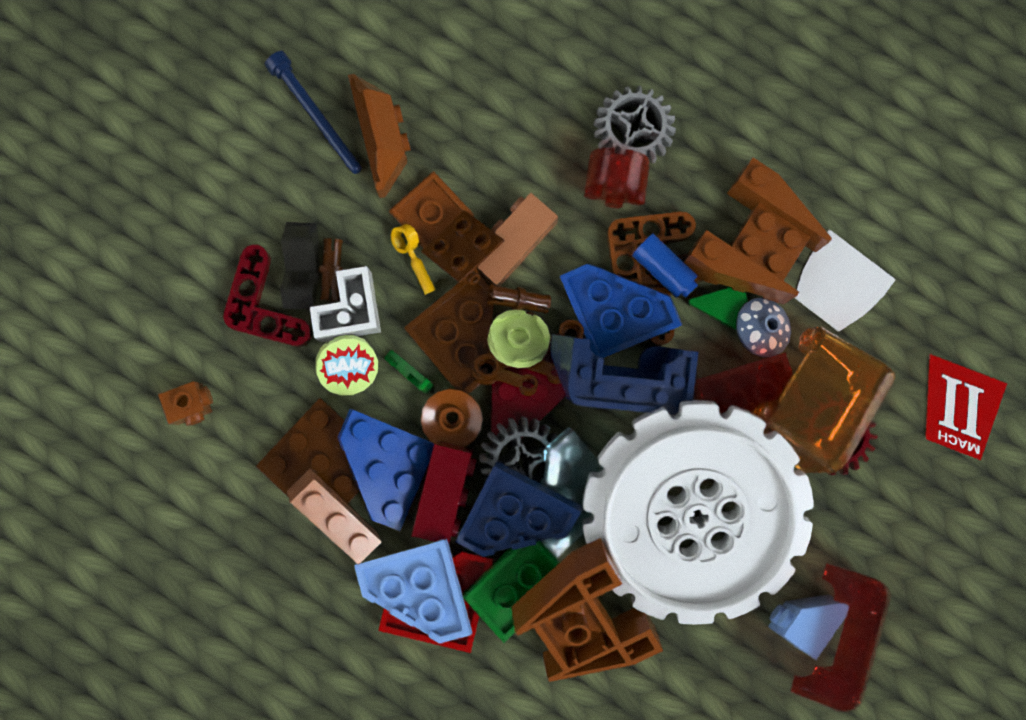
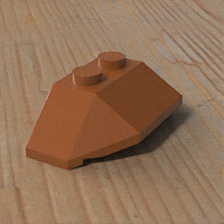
[348,74,411,198]

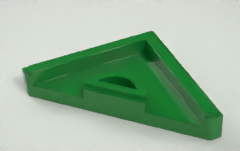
[687,287,748,330]
[384,349,434,394]

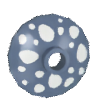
[736,298,791,358]

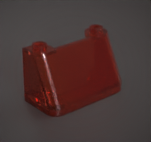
[790,563,891,712]

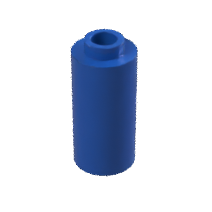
[632,233,698,298]

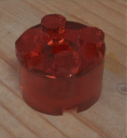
[584,147,650,209]

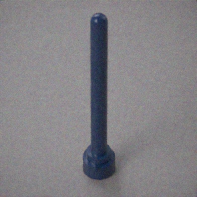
[264,51,362,174]

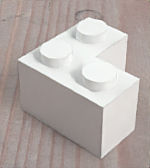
[310,266,381,342]

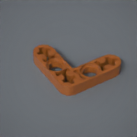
[607,212,696,285]

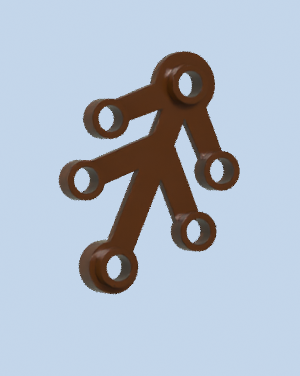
[471,312,584,396]

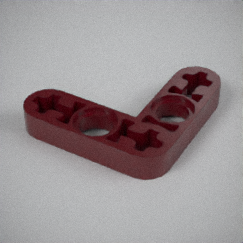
[223,244,313,347]

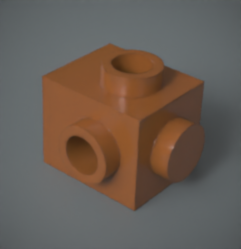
[158,381,213,426]

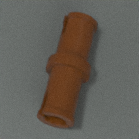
[319,238,344,302]
[487,284,551,314]

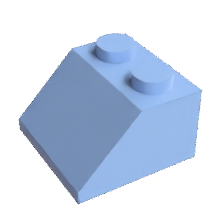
[768,595,853,660]

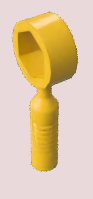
[391,224,436,295]

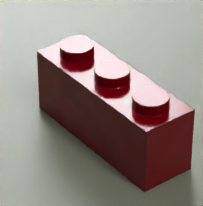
[412,440,477,543]

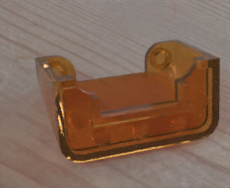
[753,327,895,473]

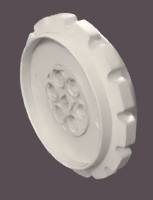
[582,400,813,625]

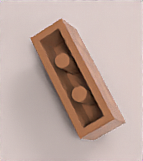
[477,193,558,286]
[287,469,381,565]

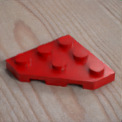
[378,551,493,653]

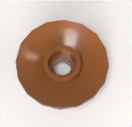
[421,388,483,447]

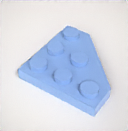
[354,539,473,644]

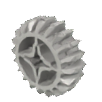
[594,85,676,168]

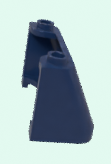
[550,334,698,415]

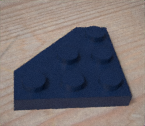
[455,461,583,557]

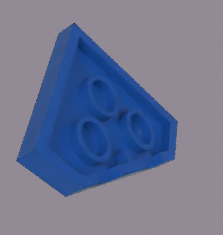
[560,263,683,358]
[337,409,434,531]

